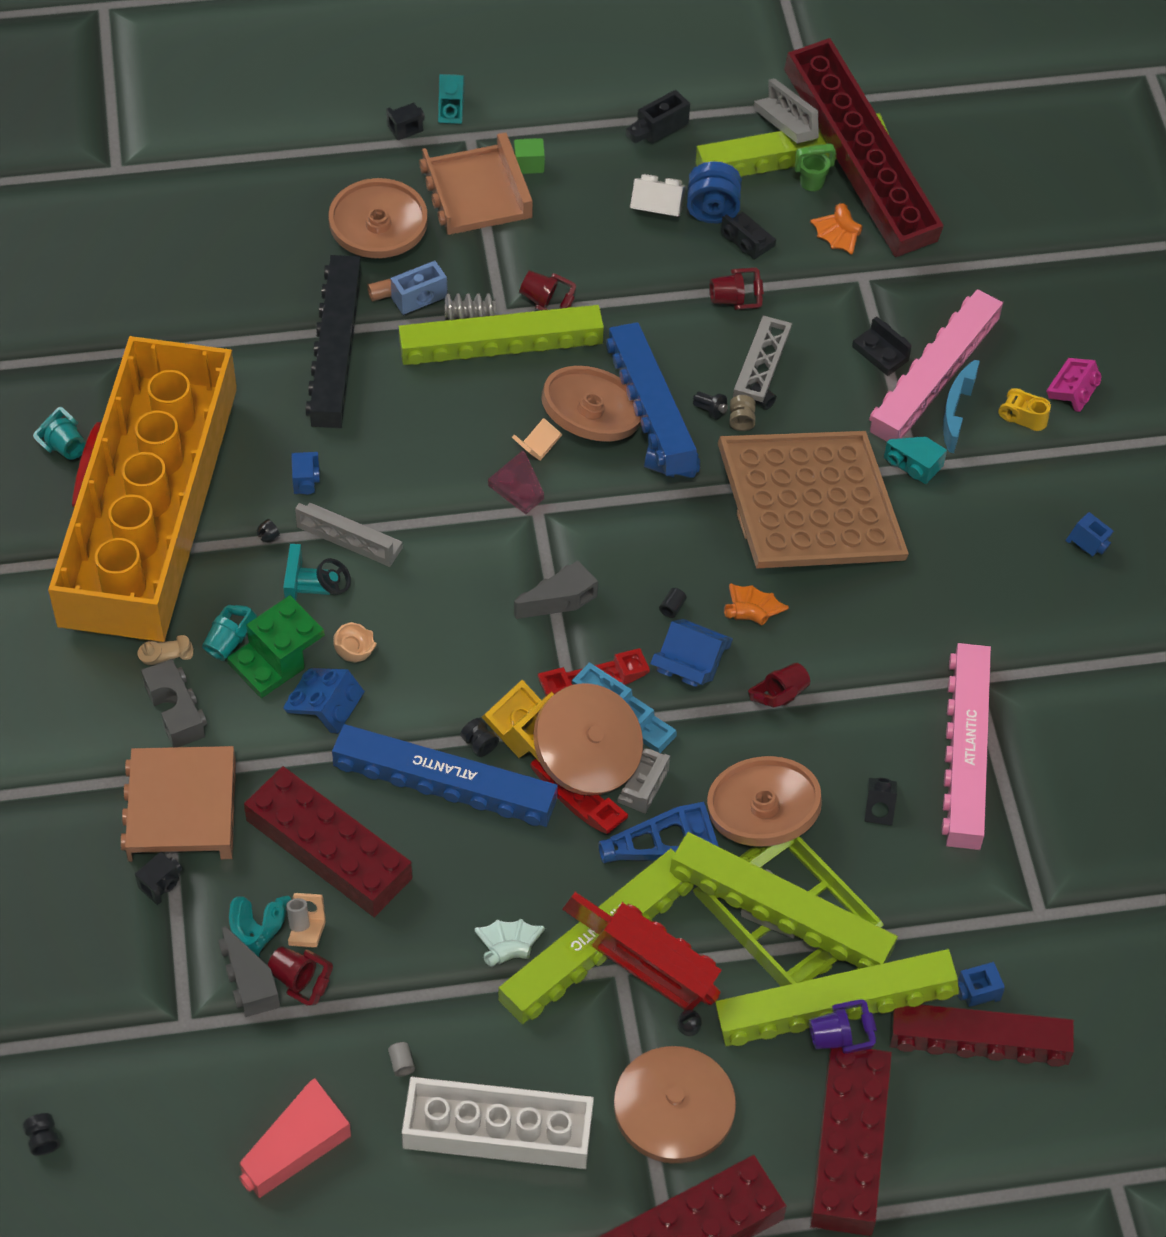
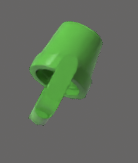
[795,144,836,191]

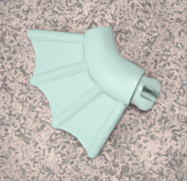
[475,919,545,967]

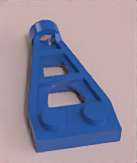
[598,802,719,863]

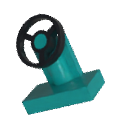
[283,544,351,601]

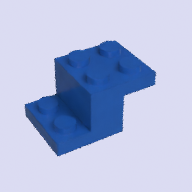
[650,619,733,686]

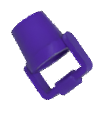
[809,999,877,1053]

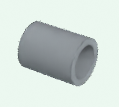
[287,898,310,932]
[388,1042,415,1077]

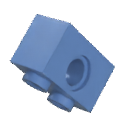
[390,261,447,315]

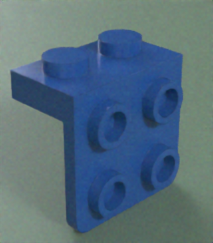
[283,668,365,733]

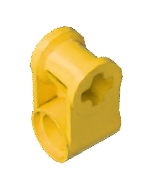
[998,388,1051,431]

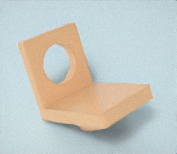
[512,418,562,461]
[288,893,326,947]

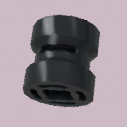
[460,718,499,757]
[22,1113,61,1156]

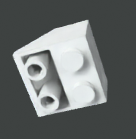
[630,174,687,216]

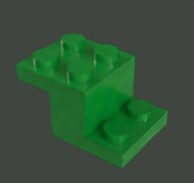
[227,595,325,699]

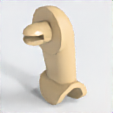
[138,635,194,665]

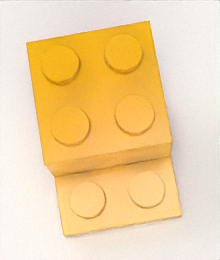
[482,679,554,762]

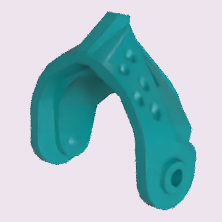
[229,895,291,957]

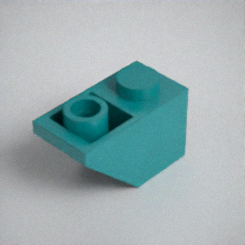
[438,74,465,123]
[884,437,947,484]

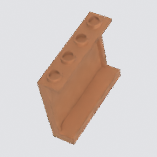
[419,132,532,235]
[121,746,236,862]

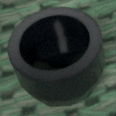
[256,519,280,543]
[677,1009,702,1036]

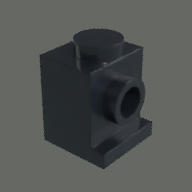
[386,103,425,141]
[135,852,183,905]

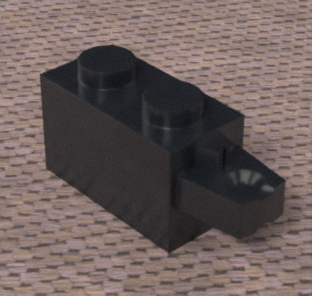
[626,89,690,144]

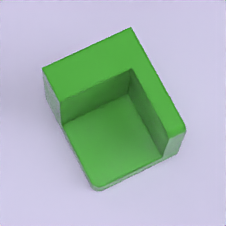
[514,138,545,174]

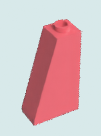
[239,1078,351,1198]

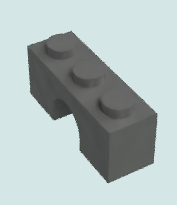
[141,659,207,748]

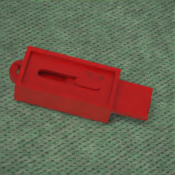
[562,892,721,1010]

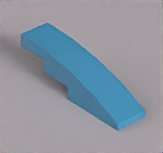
[572,662,677,753]

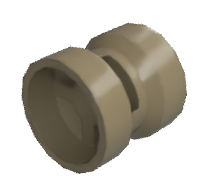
[730,395,755,431]

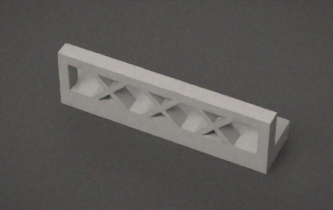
[754,78,819,143]
[733,316,792,402]
[295,503,403,567]

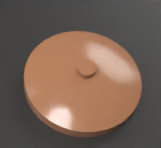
[329,178,427,258]
[541,366,641,441]
[534,683,643,795]
[707,756,822,846]
[614,1046,736,1163]

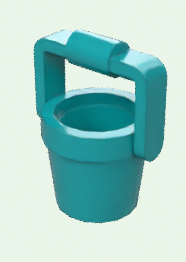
[33,407,86,460]
[202,605,257,661]

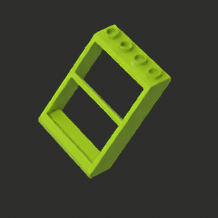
[693,837,884,986]

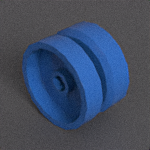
[687,161,742,224]

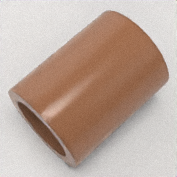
[367,279,391,301]

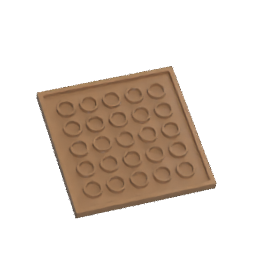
[718,431,909,568]

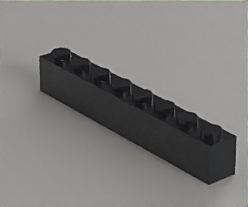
[306,255,361,428]

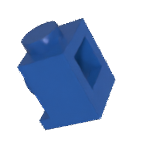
[292,452,320,494]
[1065,512,1114,556]
[957,962,1005,1007]

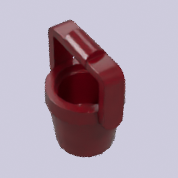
[709,268,764,310]
[519,270,576,311]
[748,663,811,707]
[267,946,333,1006]

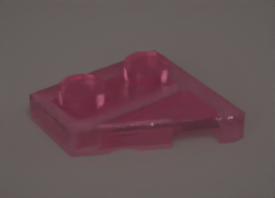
[488,450,544,514]

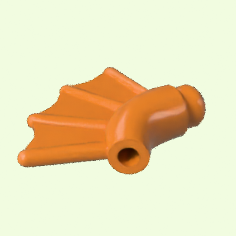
[810,203,863,255]
[724,583,789,625]

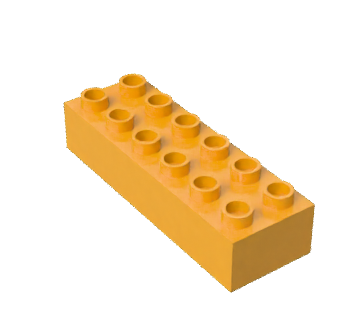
[48,336,237,642]

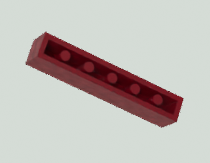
[890,1005,1074,1067]

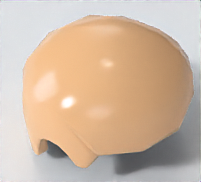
[333,622,377,663]

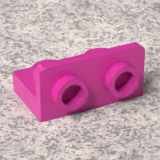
[1046,358,1101,412]

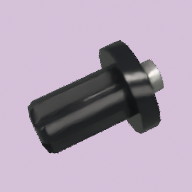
[693,392,728,419]

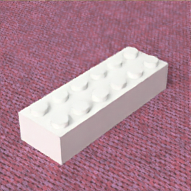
[402,1077,593,1169]

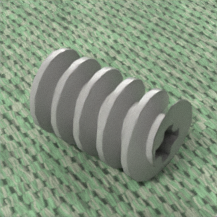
[445,294,495,321]

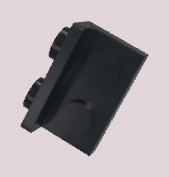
[721,212,776,260]
[852,316,912,376]

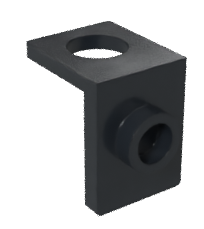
[864,778,897,825]

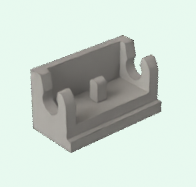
[618,749,670,814]

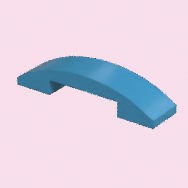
[943,360,980,453]

